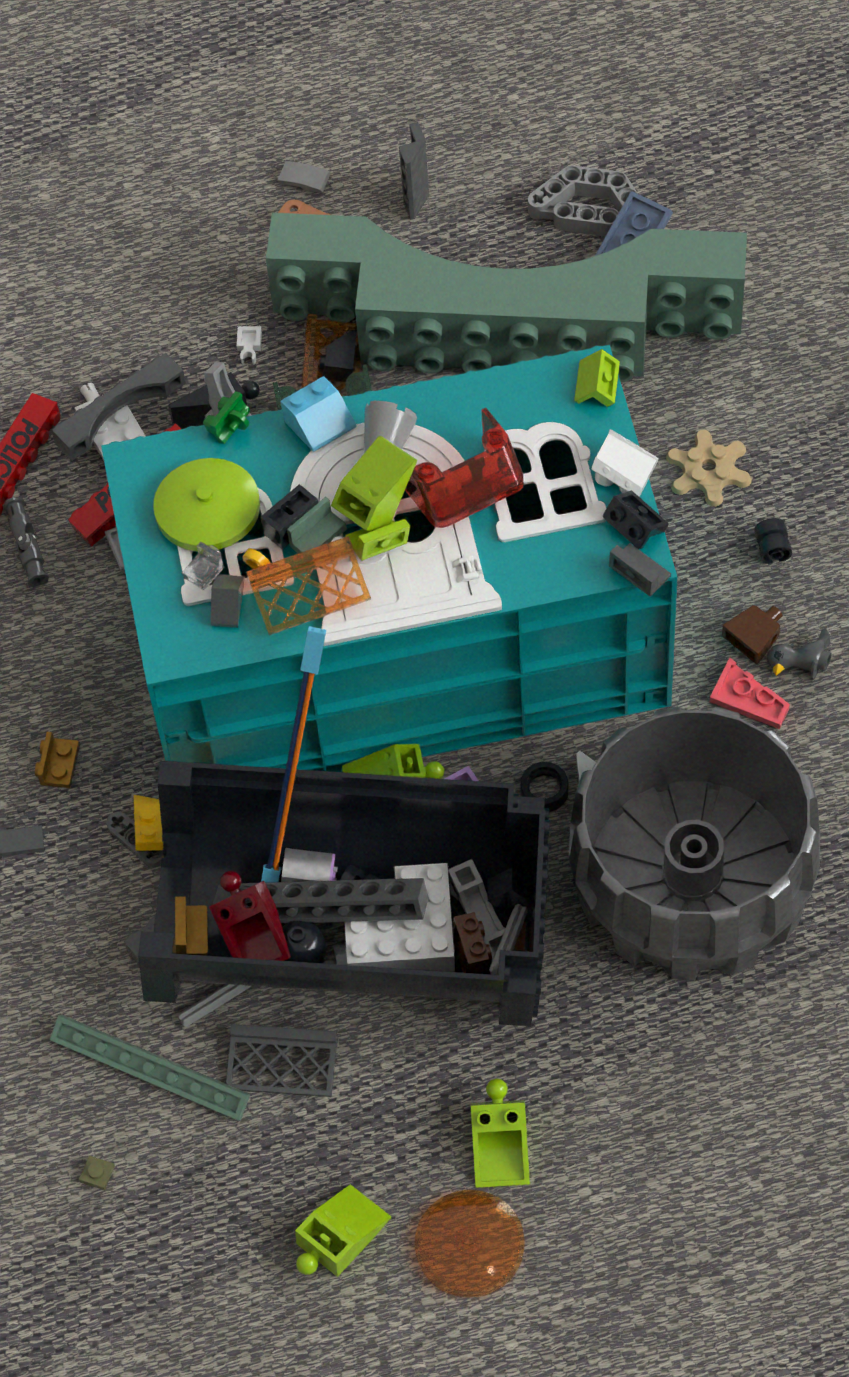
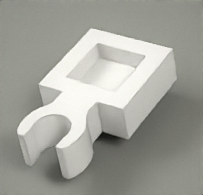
[237,326,262,365]

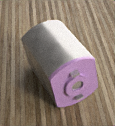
[281,848,338,882]

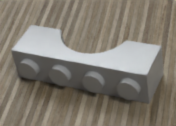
[448,859,516,966]

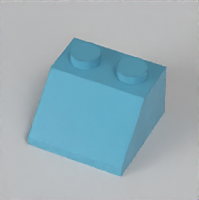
[281,376,356,452]

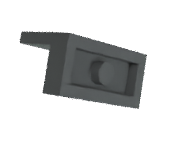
[609,543,671,596]

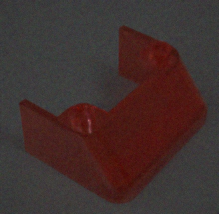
[405,408,524,528]

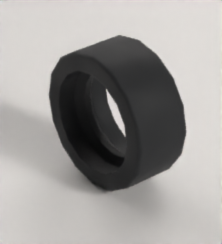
[520,762,569,812]

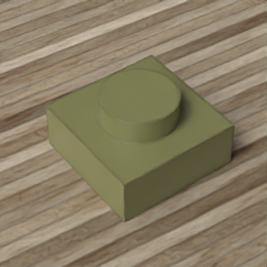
[79,1155,115,1191]

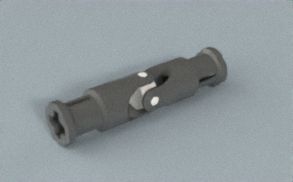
[3,497,49,587]

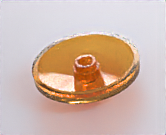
[415,1190,525,1298]

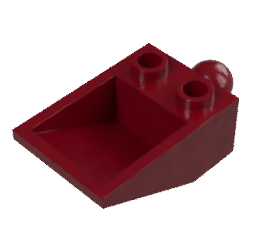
[209,871,291,961]

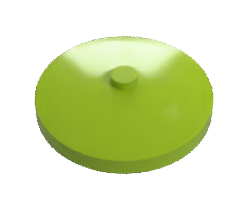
[153,458,260,552]

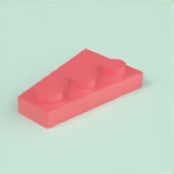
[709,658,790,729]

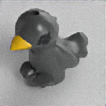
[767,628,832,680]

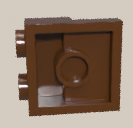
[453,912,492,974]

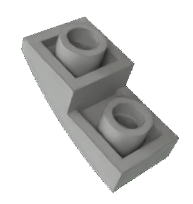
[278,161,331,193]

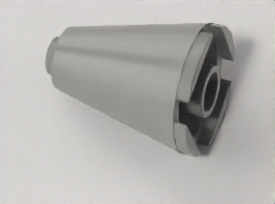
[364,401,417,453]

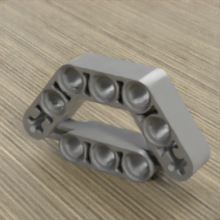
[528,165,638,236]

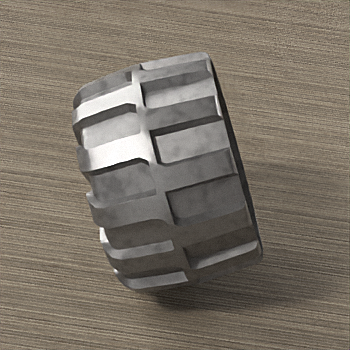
[569,706,820,981]

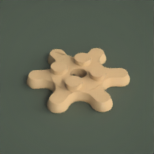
[666,430,752,507]

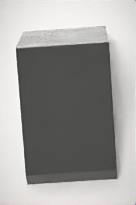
[211,574,245,628]

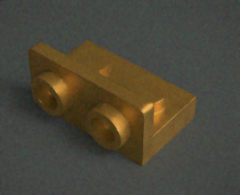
[35,731,80,788]

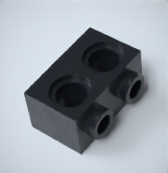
[261,484,318,550]

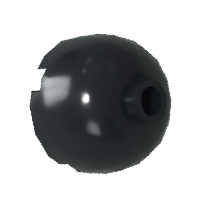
[282,921,326,963]

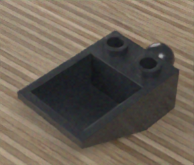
[168,372,260,429]

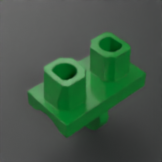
[203,391,250,444]

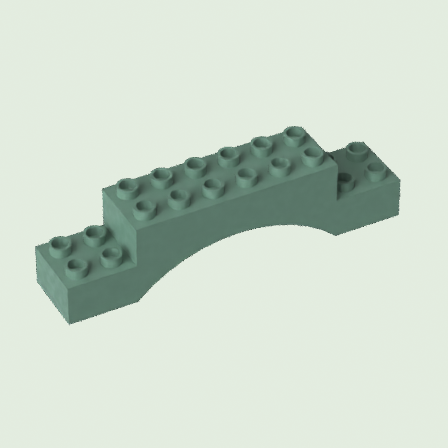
[266,213,747,382]

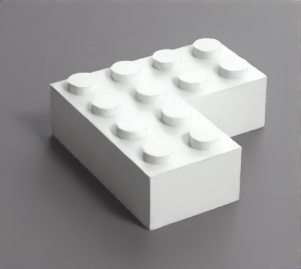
[345,863,455,972]

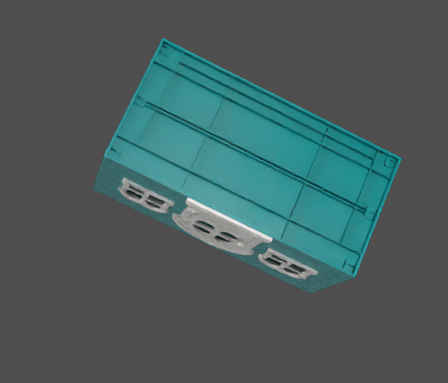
[101,345,678,772]

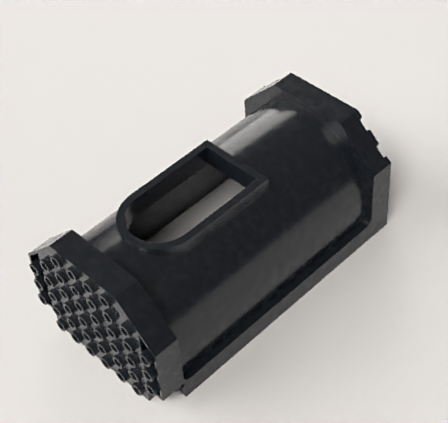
[138,760,550,1027]

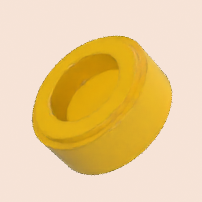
[243,548,270,572]

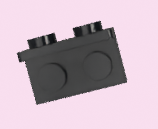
[603,490,669,549]

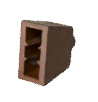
[722,605,783,665]

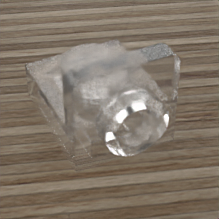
[182,542,224,590]

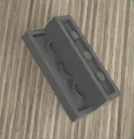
[399,122,429,220]

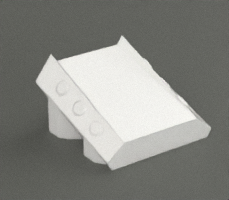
[591,429,659,497]

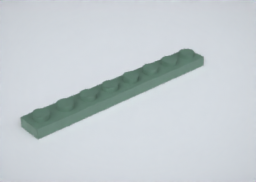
[50,1015,250,1120]

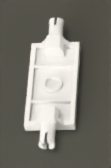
[74,383,146,461]

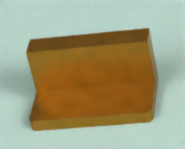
[175,897,208,956]

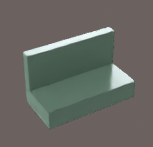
[287,497,347,562]

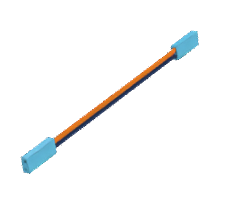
[261,626,326,883]

